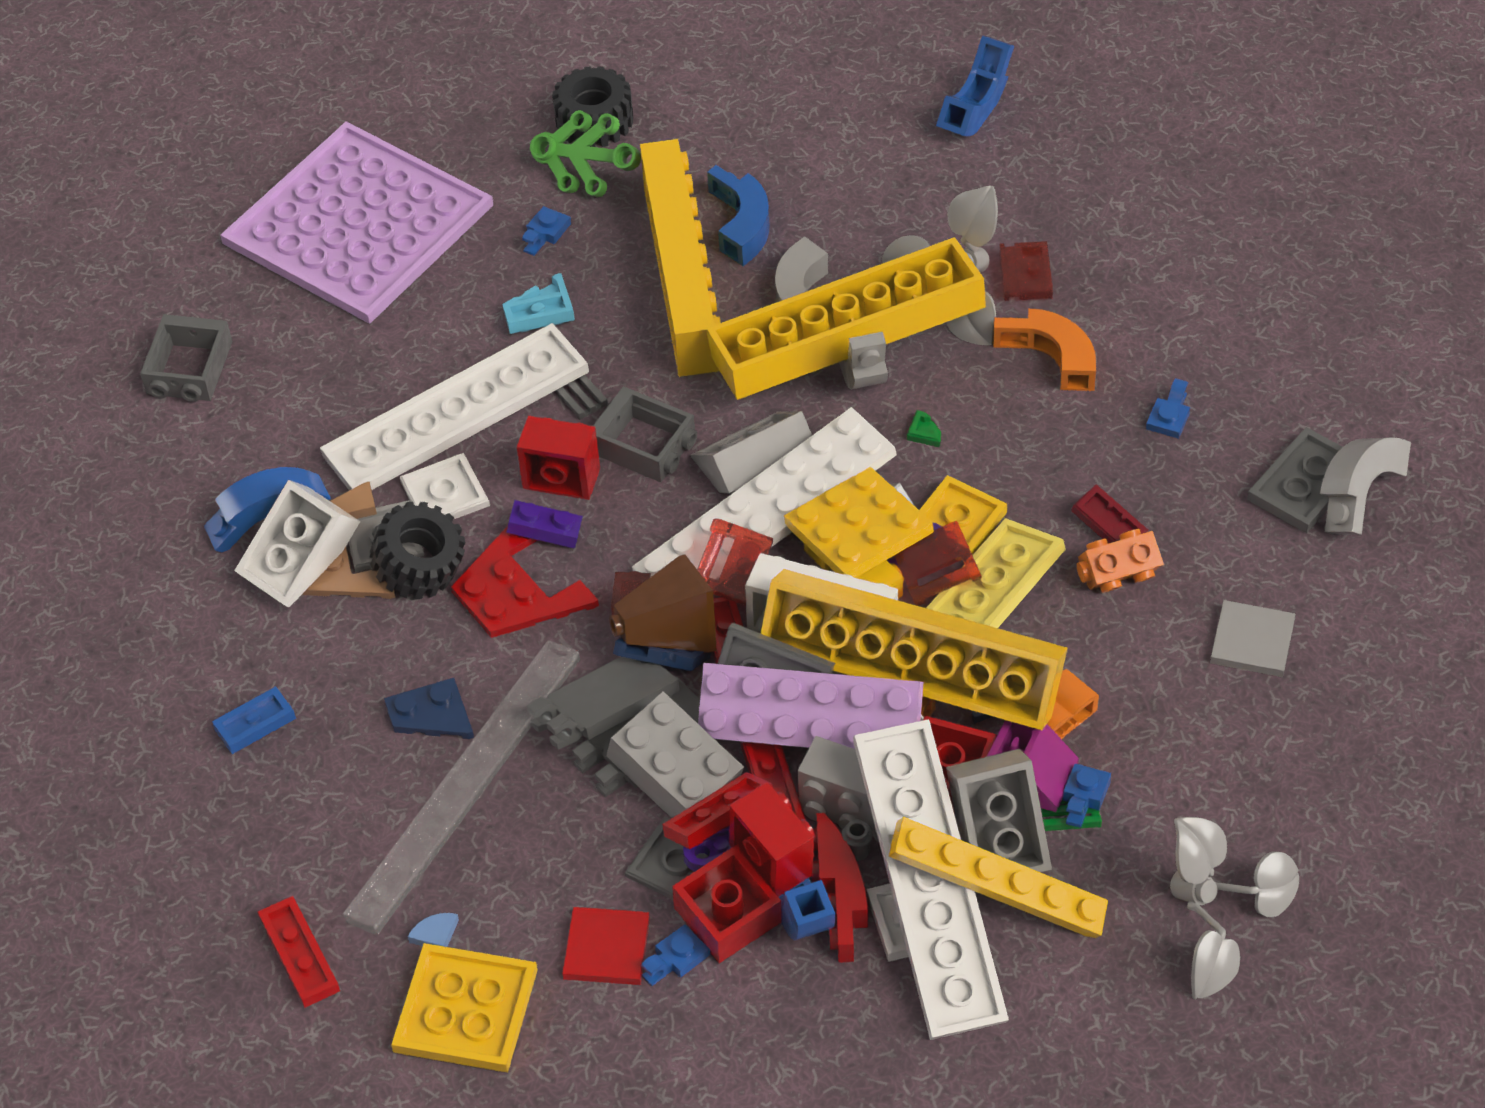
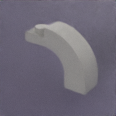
[775,237,828,303]
[839,332,888,390]
[1320,438,1411,535]

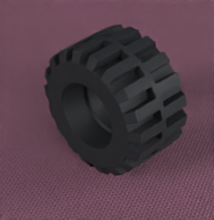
[552,66,634,147]
[369,501,465,599]

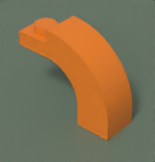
[993,308,1096,391]

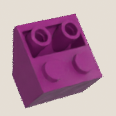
[987,720,1079,812]

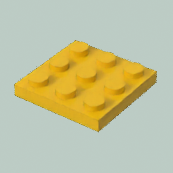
[784,467,934,578]
[391,943,538,1073]

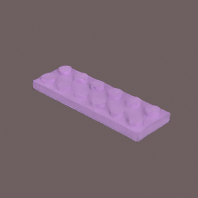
[698,663,924,749]

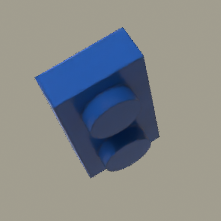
[212,686,296,754]

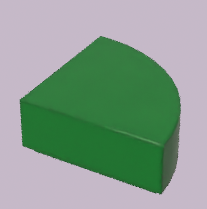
[907,410,941,448]

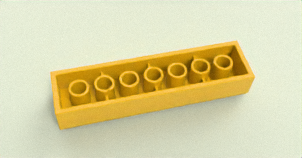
[640,139,721,377]
[707,237,986,400]
[760,569,1068,730]

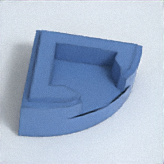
[408,913,459,947]

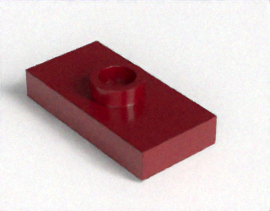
[1071,484,1148,544]

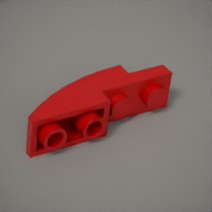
[811,813,868,963]

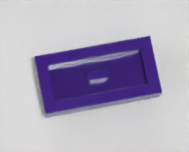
[506,500,583,548]

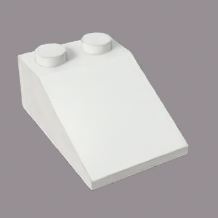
[234,480,360,607]

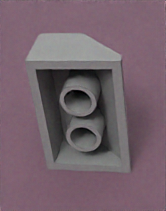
[690,411,812,494]

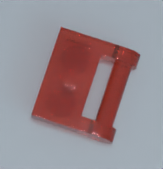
[697,518,773,606]
[894,520,982,606]

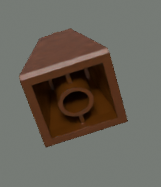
[609,554,717,652]

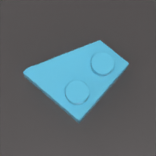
[502,273,575,334]

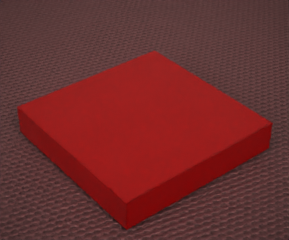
[563,907,650,985]

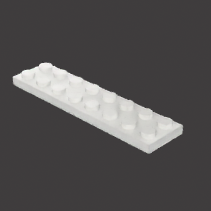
[320,323,589,491]
[632,407,897,590]
[853,719,1009,1040]

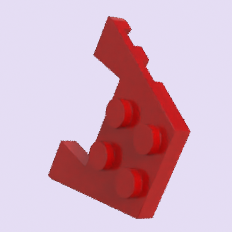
[451,526,599,638]

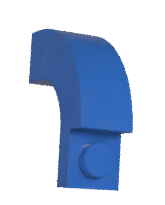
[936,36,1014,136]
[707,165,770,266]
[204,467,331,553]
[779,878,835,940]

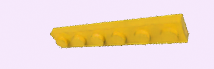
[888,817,1108,938]

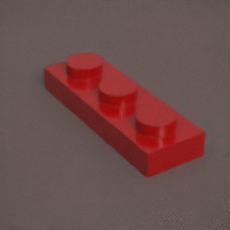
[662,772,773,849]
[258,896,340,1008]

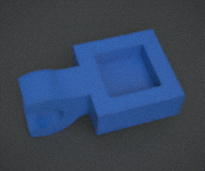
[522,206,571,256]
[1146,378,1190,439]
[1063,763,1111,828]
[641,924,710,986]

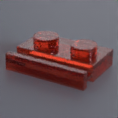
[999,241,1053,301]

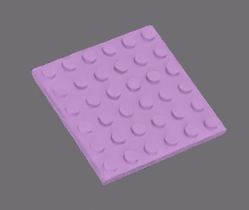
[220,122,493,324]

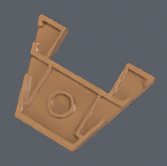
[302,482,395,599]

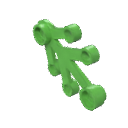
[530,110,641,197]

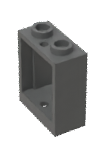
[140,314,233,402]
[593,386,697,482]

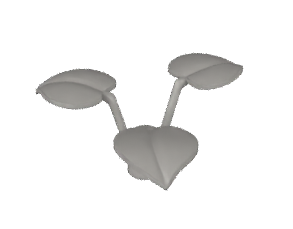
[882,186,998,345]
[1170,817,1299,1000]

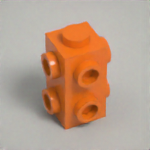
[1077,529,1164,593]

